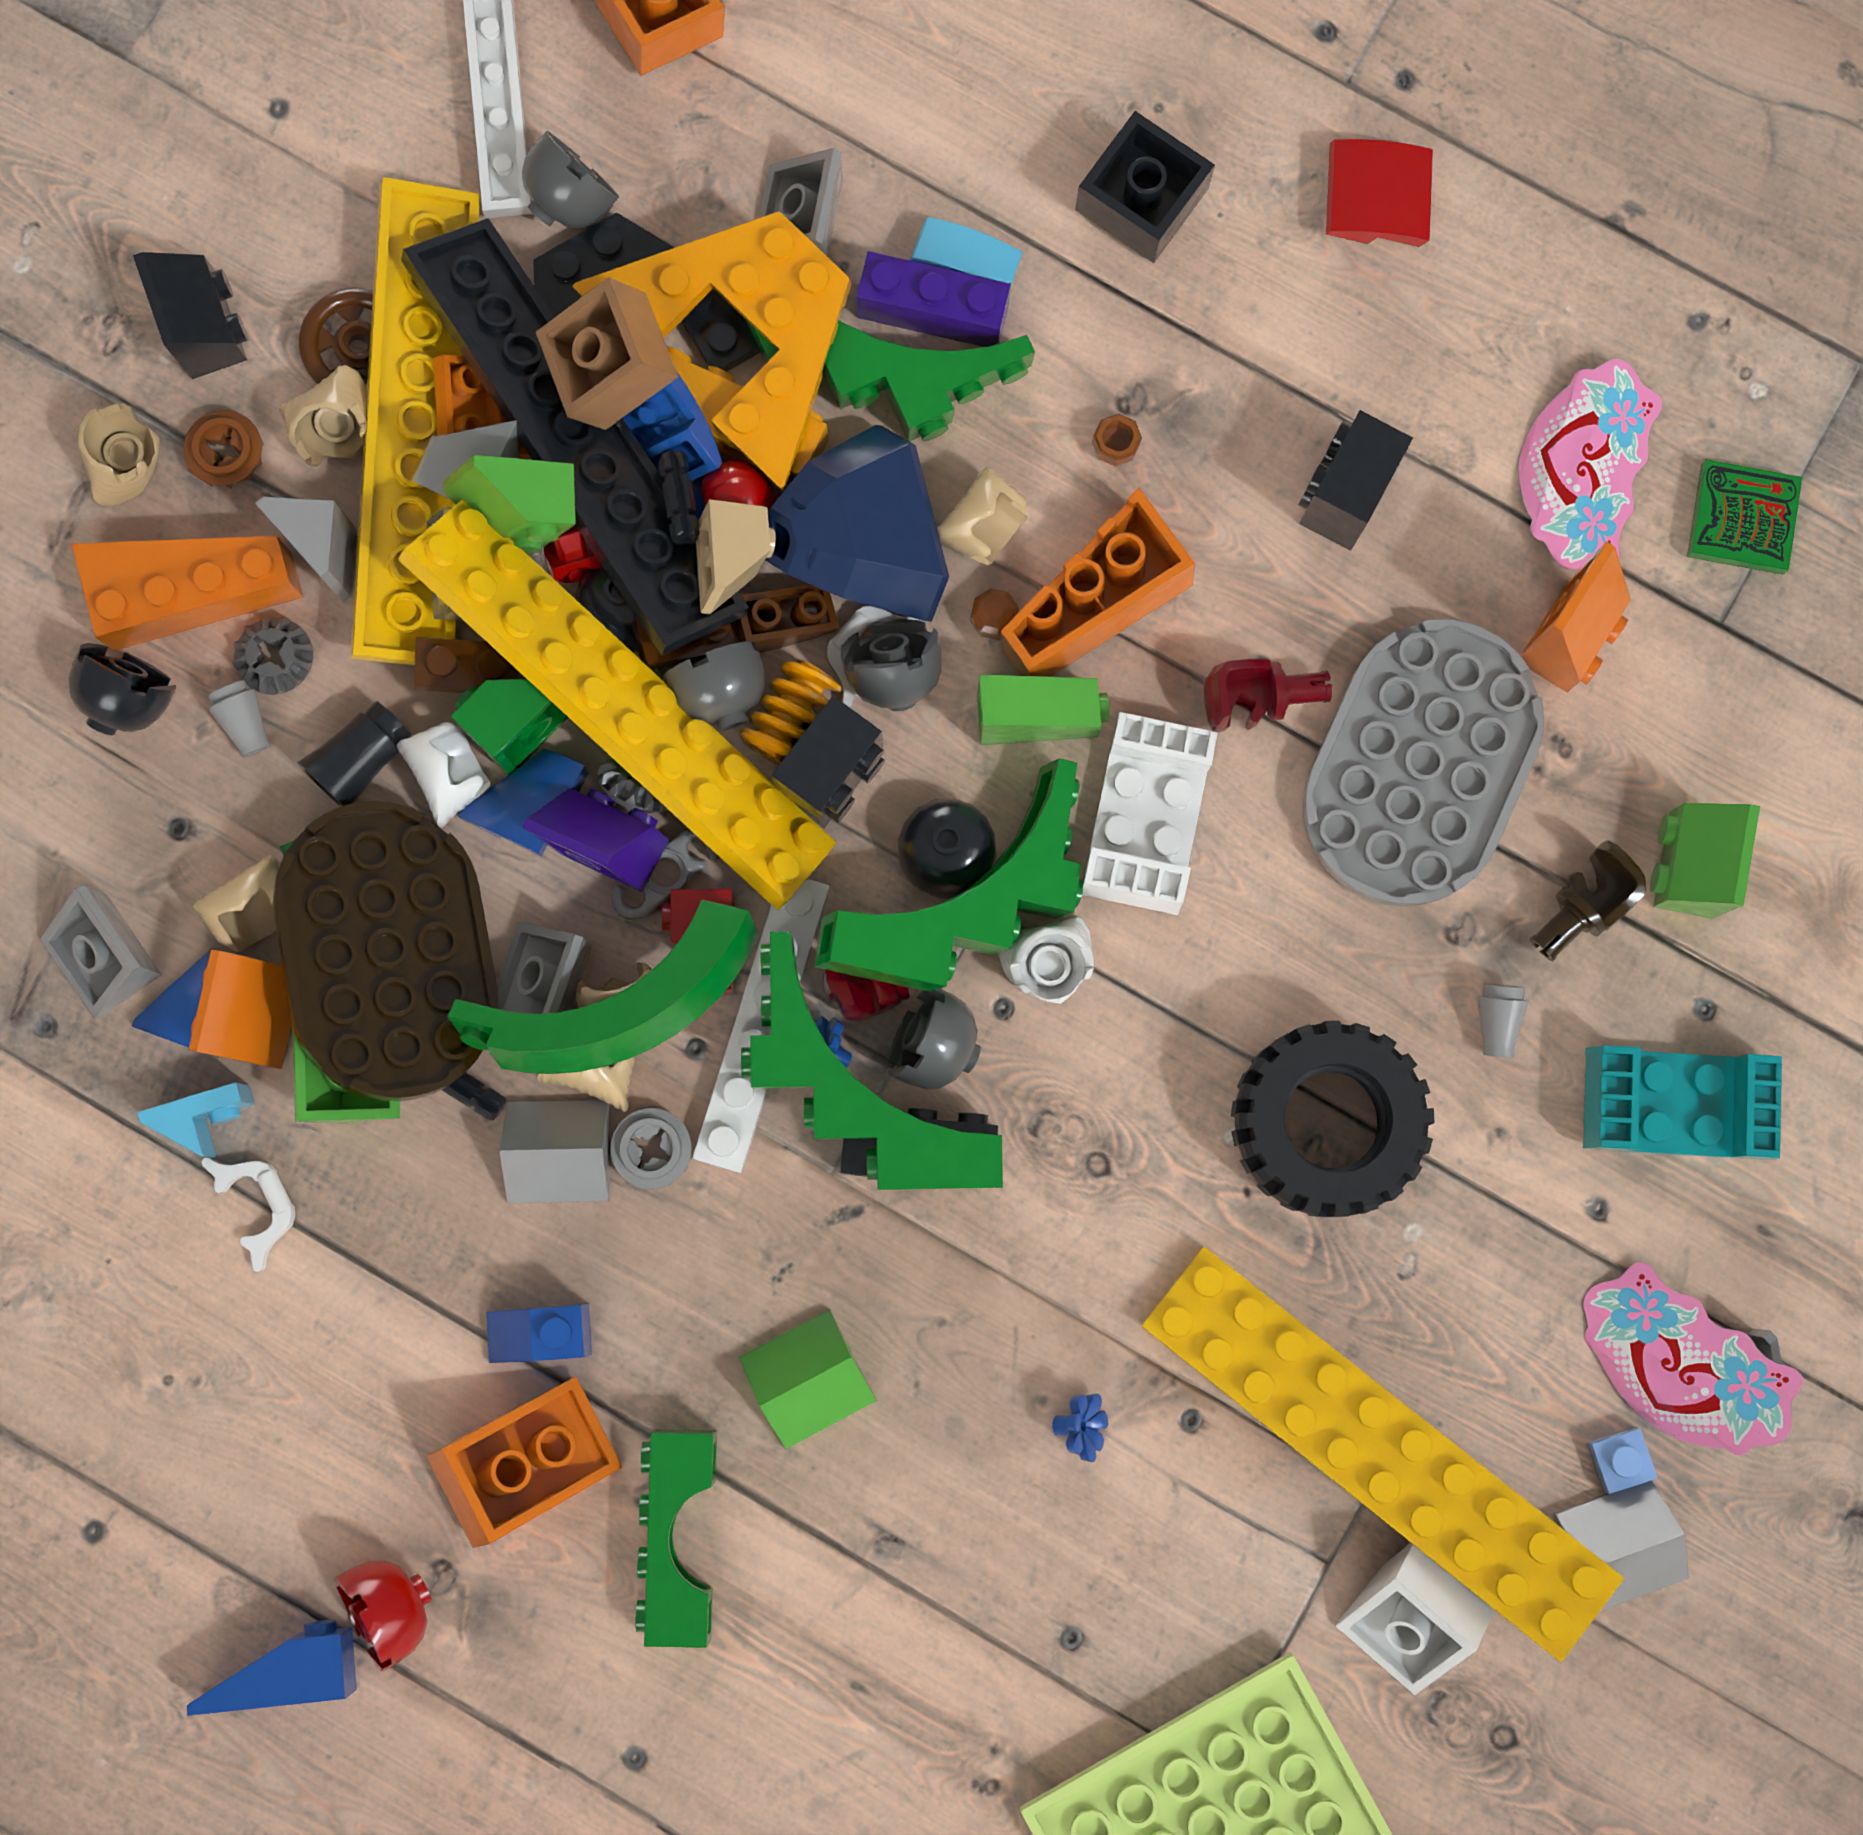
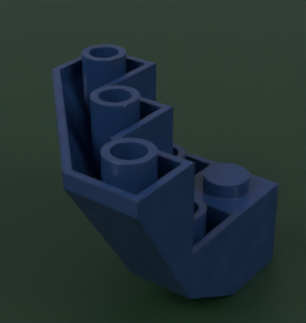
[765,425,949,622]

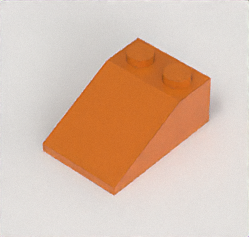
[1521,541,1631,692]
[426,1376,623,1548]

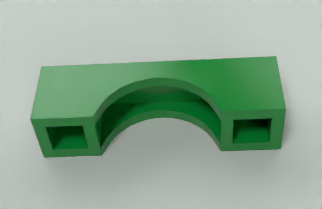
[635,1429,717,1648]

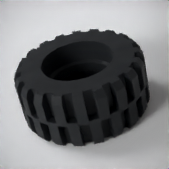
[1231,1021,1435,1218]

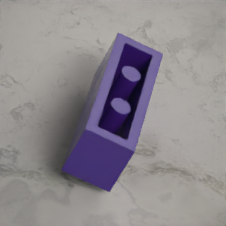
[856,251,1011,347]

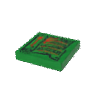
[1687,459,1803,575]

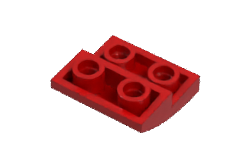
[1326,139,1433,247]

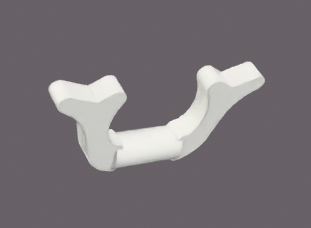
[827,606,926,708]
[202,1158,296,1272]

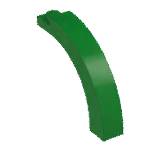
[447,900,760,1074]

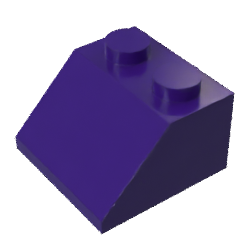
[522,788,669,893]

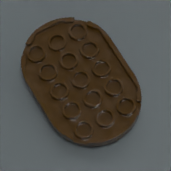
[273,801,498,1101]

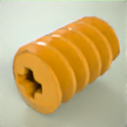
[739,659,842,766]

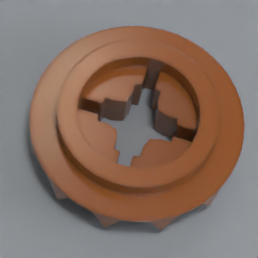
[184,410,264,489]

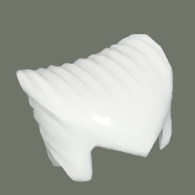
[397,722,490,828]
[997,916,1094,1004]

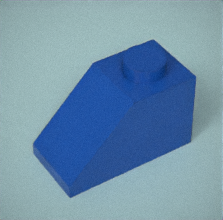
[486,1304,592,1363]

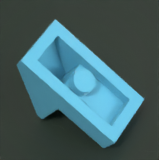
[137,1082,254,1158]

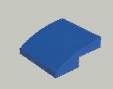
[623,372,722,481]

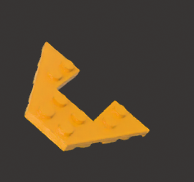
[572,211,852,492]

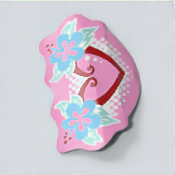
[1518,359,1662,570]
[1583,1262,1804,1456]

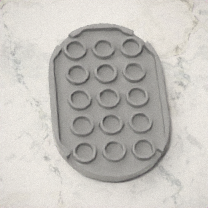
[1303,619,1544,906]

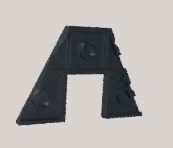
[533,213,760,372]

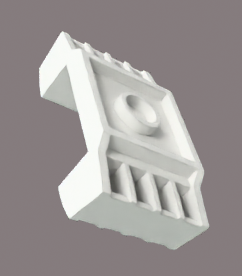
[1082,712,1218,915]

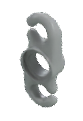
[611,828,719,920]

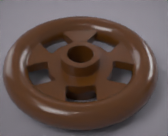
[298,288,373,387]

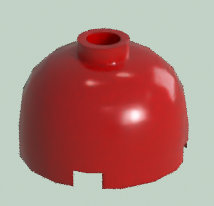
[335,1560,432,1672]

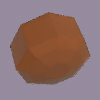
[1092,413,1142,466]
[970,588,1019,640]

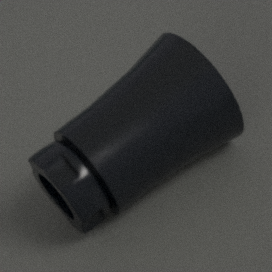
[297,701,411,807]

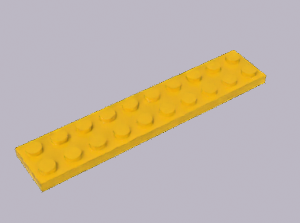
[350,177,480,665]
[398,500,837,910]
[1142,1246,1625,1663]

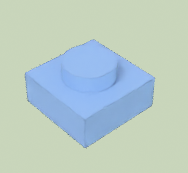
[1587,1427,1657,1494]

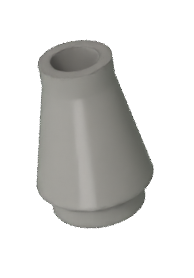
[208,680,271,758]
[1478,984,1529,1058]

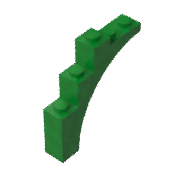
[746,320,1035,441]
[814,758,1083,992]
[741,931,1003,1190]

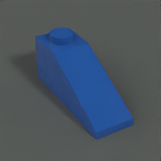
[187,1620,357,1716]

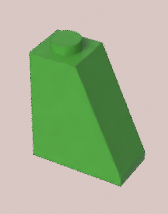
[977,675,1109,745]

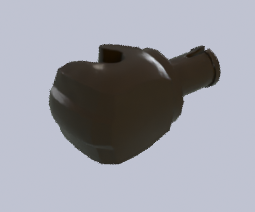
[1530,840,1647,962]

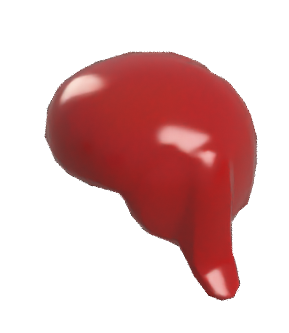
[699,460,777,514]

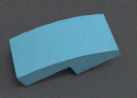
[910,217,1023,284]

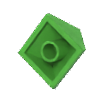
[293,1029,400,1124]
[739,1309,877,1449]

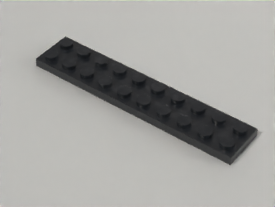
[401,218,749,656]

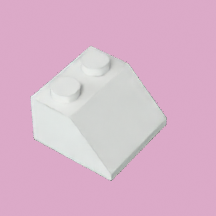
[1336,1543,1495,1695]

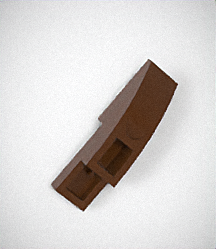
[633,584,839,669]
[413,637,527,693]

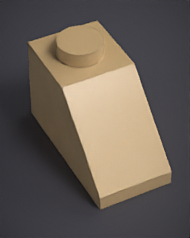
[696,499,776,614]

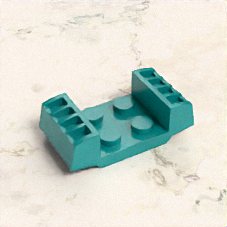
[1583,1045,1782,1160]

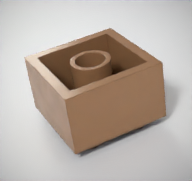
[536,277,678,430]

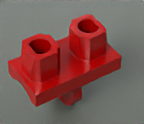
[541,525,602,584]

